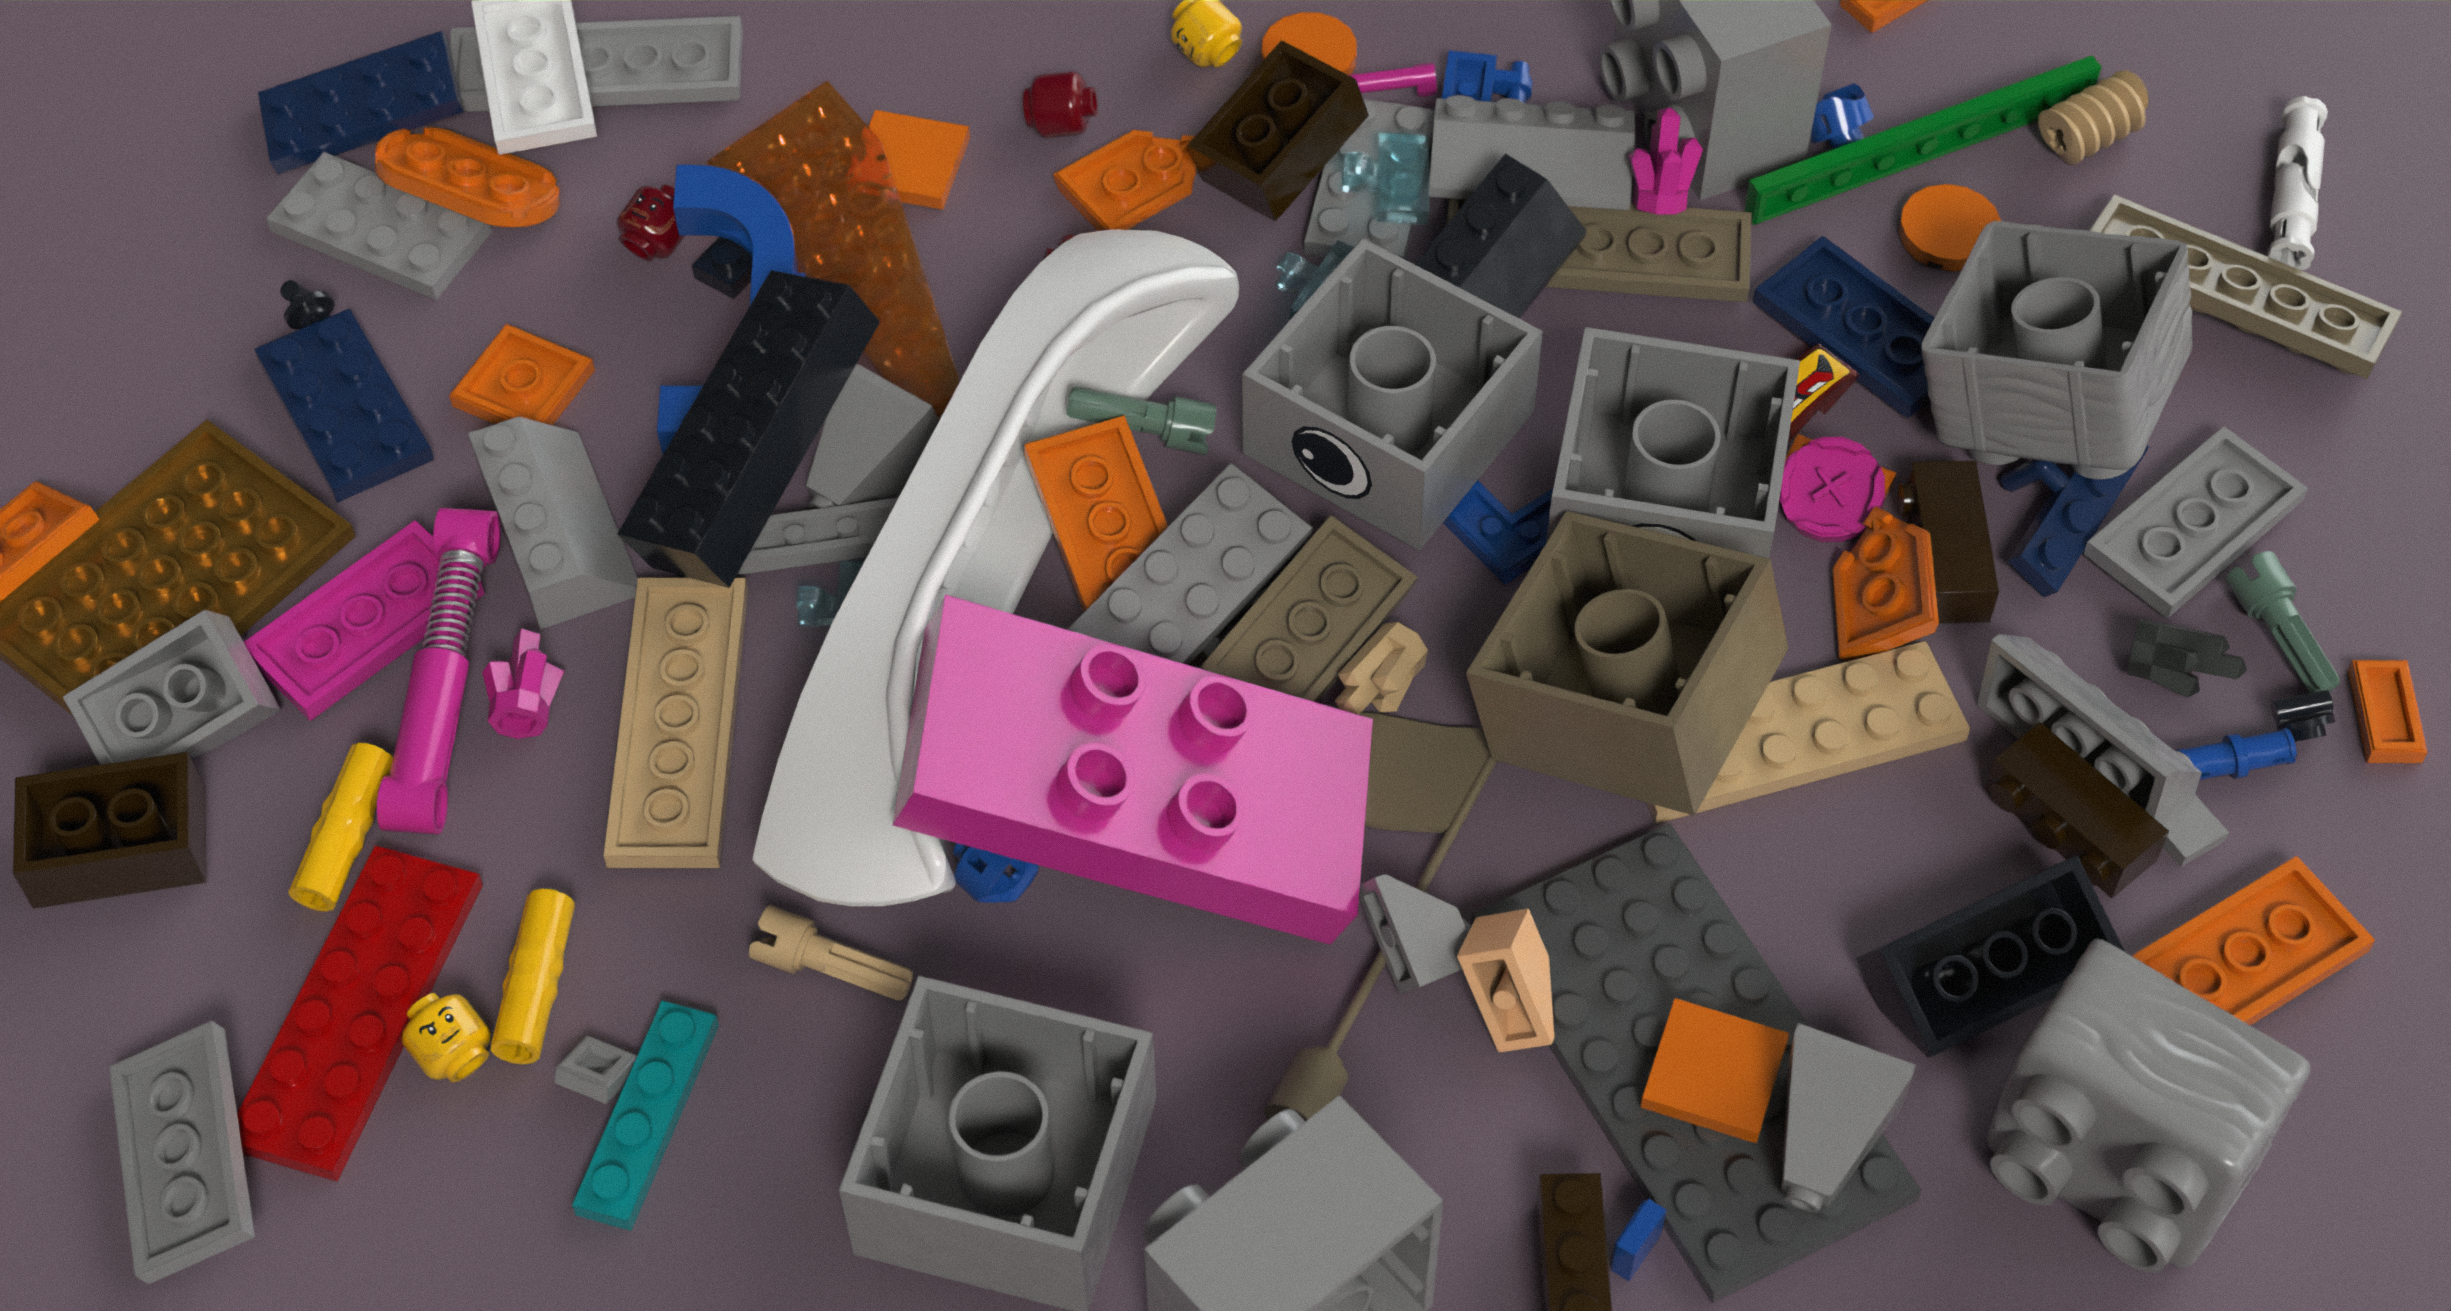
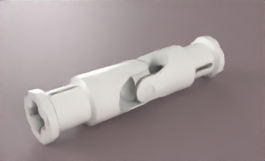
[2267,96,2328,271]

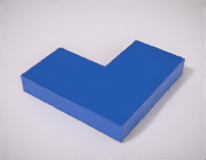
[1443,480,1553,585]

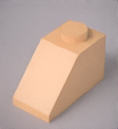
[1457,908,1555,1053]

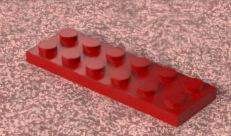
[237,846,483,1182]

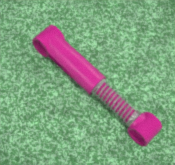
[377,508,501,835]

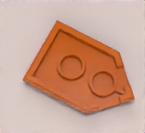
[1053,130,1197,231]
[1832,506,1939,661]

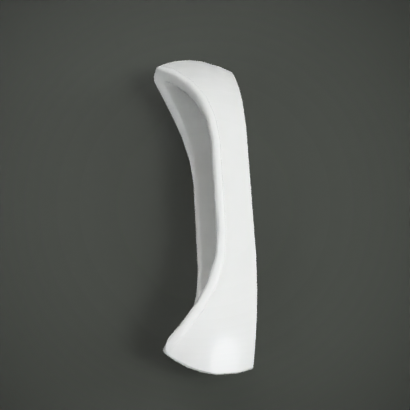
[752,229,1239,906]

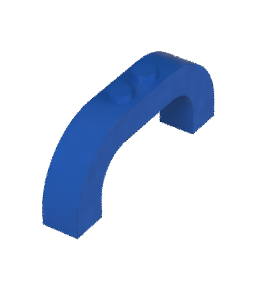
[657,165,806,455]

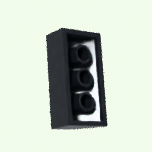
[1415,153,1587,319]
[1856,856,2125,1058]

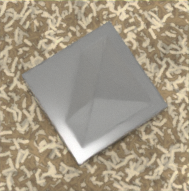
[555,1036,637,1104]

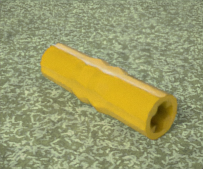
[288,743,393,912]
[491,889,575,1064]

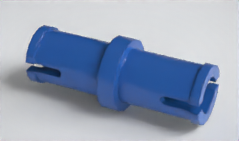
[2176,728,2297,780]

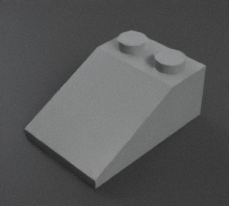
[63,610,282,765]

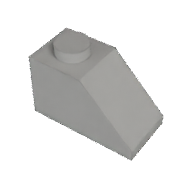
[1359,874,1471,995]

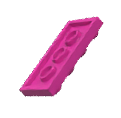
[244,520,485,721]

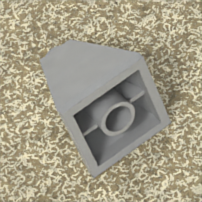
[806,364,939,509]
[1781,1023,1916,1213]

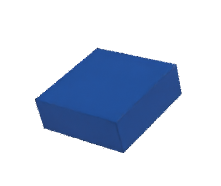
[1610,1199,1667,1281]

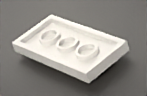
[471,0,597,155]

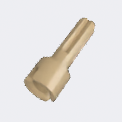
[749,905,913,1001]

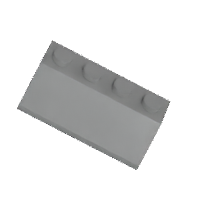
[1428,95,1635,210]
[468,417,638,630]
[1977,634,2202,826]

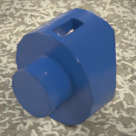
[1810,83,1874,150]
[953,843,1039,903]

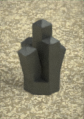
[2127,619,2247,698]

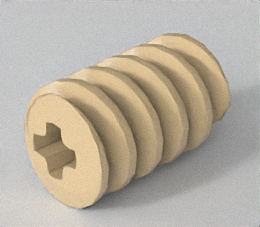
[2038,70,2149,165]

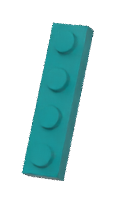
[572,1001,719,1231]

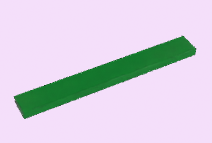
[1744,55,2102,225]

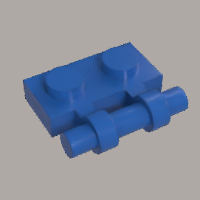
[1442,51,1533,104]

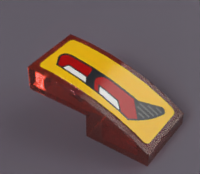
[1788,343,1859,443]

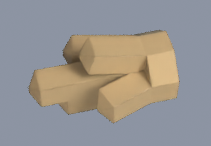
[1335,622,1428,715]

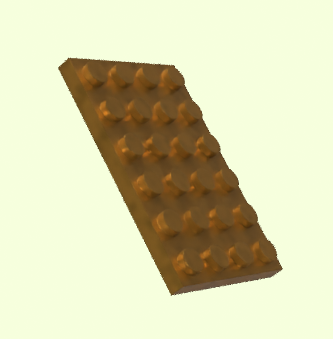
[0,420,356,716]

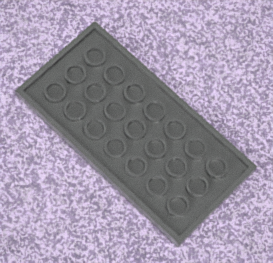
[1472,823,1922,1303]

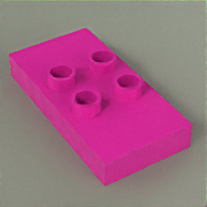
[892,594,1373,945]

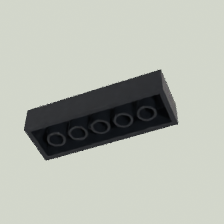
[617,270,880,588]

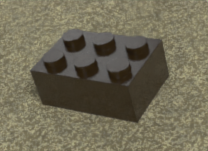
[1187,40,1369,222]
[13,752,206,909]

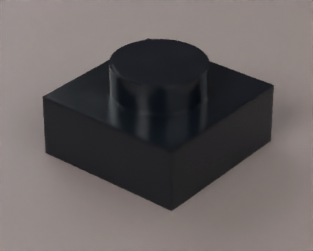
[692,237,752,299]

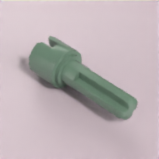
[1066,387,1216,455]
[2226,551,2340,693]

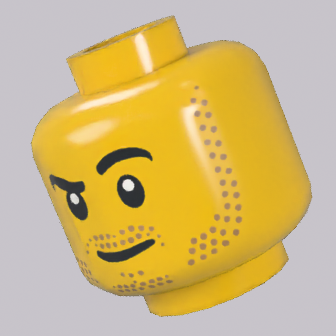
[1171,0,1242,68]
[402,993,491,1083]

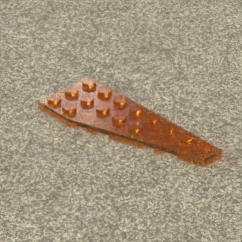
[706,80,961,417]

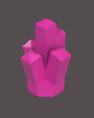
[1628,107,1703,215]
[482,629,564,739]

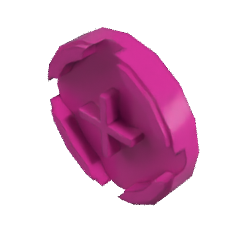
[1779,437,1885,542]

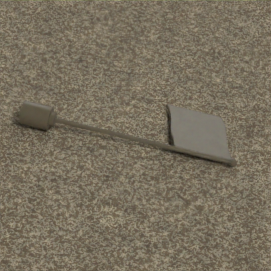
[1264,712,1497,1121]

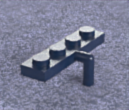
[2001,445,2149,597]

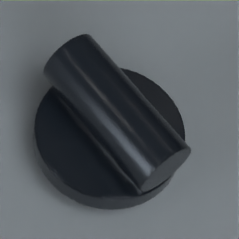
[280,280,335,330]
[2271,690,2335,742]

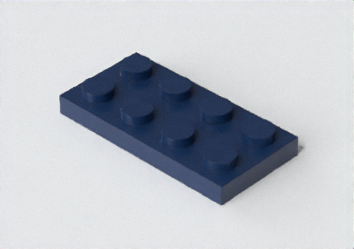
[258,31,464,175]
[1753,236,1935,419]
[254,308,434,503]

